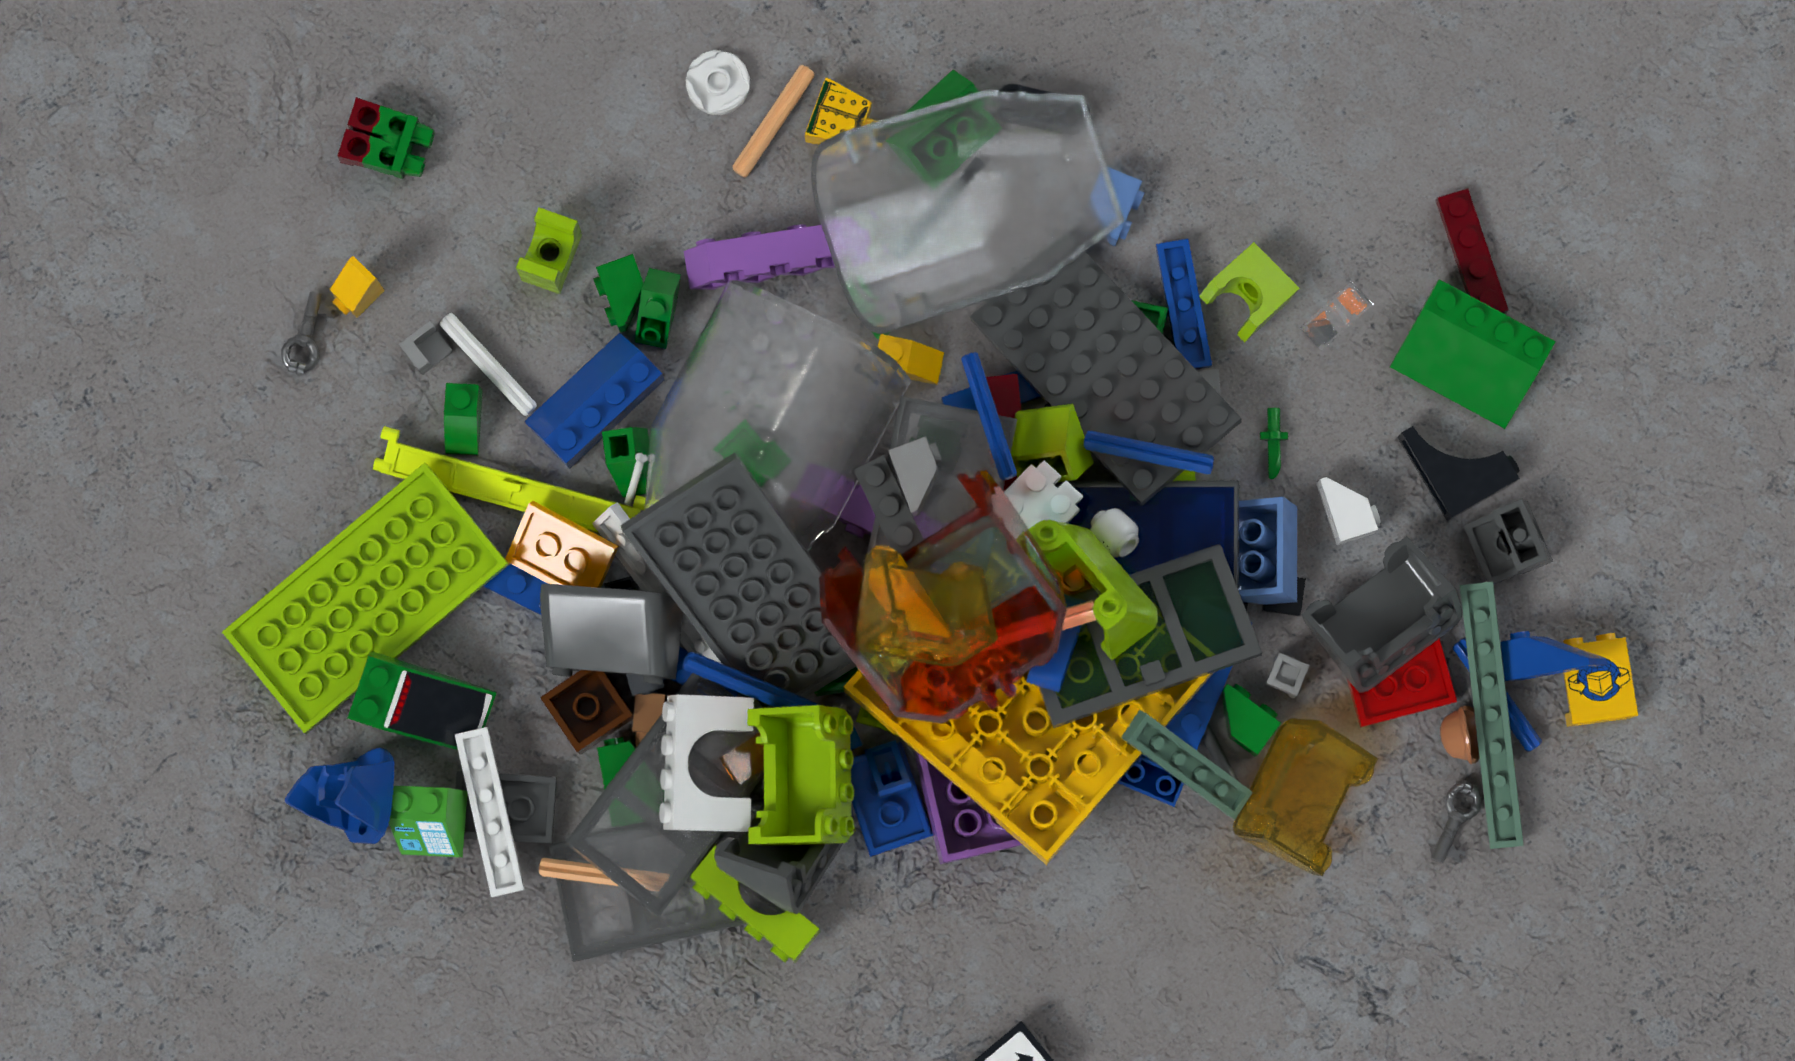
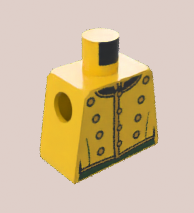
[805,77,886,151]

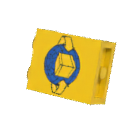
[1563,633,1638,727]

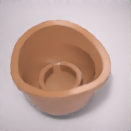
[1440,706,1480,764]

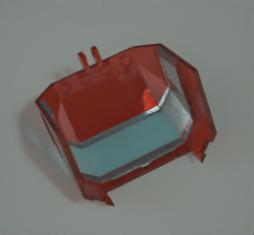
[819,470,1067,724]

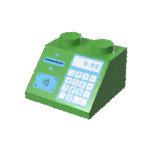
[389,786,468,858]

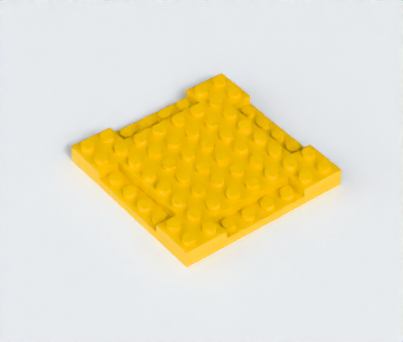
[844,509,1215,865]

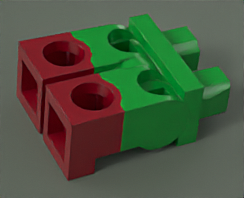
[337,97,435,179]

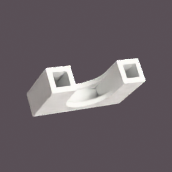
[659,695,754,832]

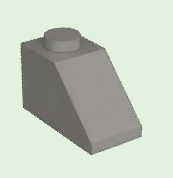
[888,436,942,517]

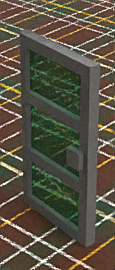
[1012,544,1262,729]

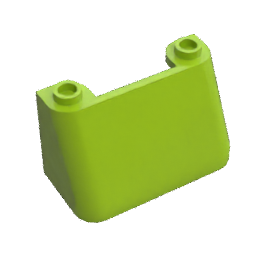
[1024,519,1158,660]

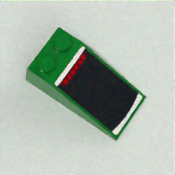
[347,650,497,750]

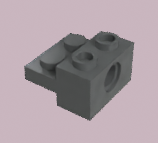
[1463,498,1553,585]

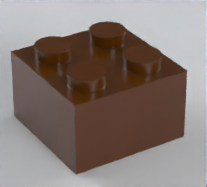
[540,670,633,755]

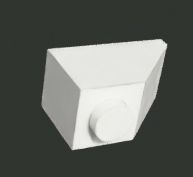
[1316,477,1381,545]

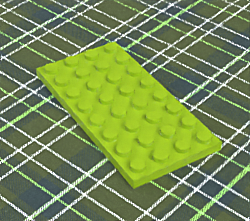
[222,463,510,734]

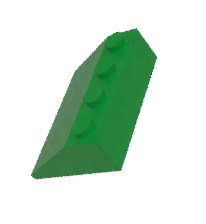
[1390,279,1556,429]

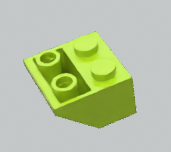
[1011,404,1094,482]

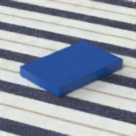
[851,741,933,857]

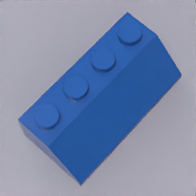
[524,333,664,469]

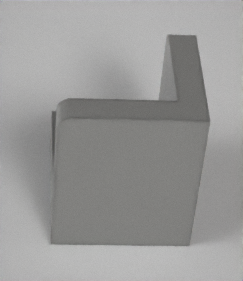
[399,321,452,375]
[1265,653,1310,698]

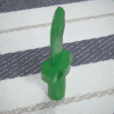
[1260,408,1288,480]

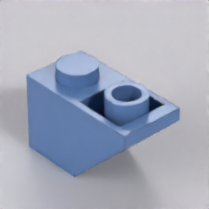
[1092,166,1144,246]

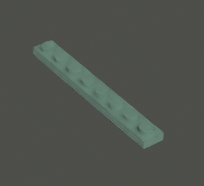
[1460,581,1524,849]

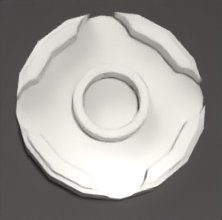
[686,50,750,115]

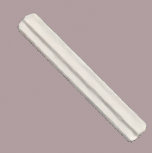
[440,313,537,416]

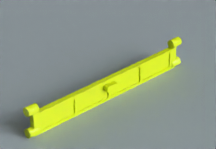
[373,426,652,532]

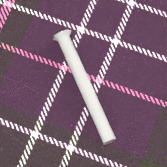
[624,453,648,506]

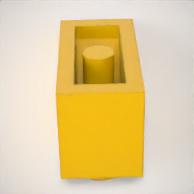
[330,256,385,318]
[874,334,944,385]

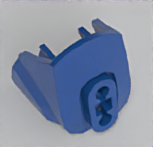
[285,748,395,844]

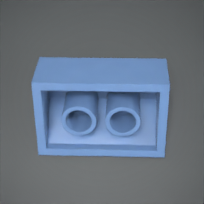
[1221,497,1297,605]

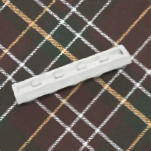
[455,727,525,898]

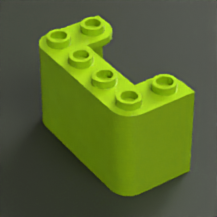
[747,705,855,846]

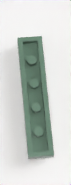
[1121,710,1253,820]

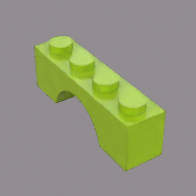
[690,845,820,963]

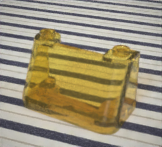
[855,545,998,667]
[1233,718,1378,876]

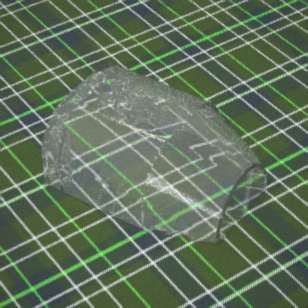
[811,89,1124,334]
[644,280,912,552]

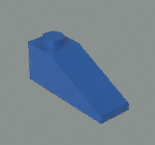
[1500,631,1607,681]

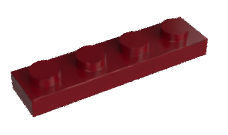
[1435,188,1509,314]

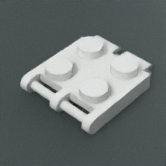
[997,460,1083,545]

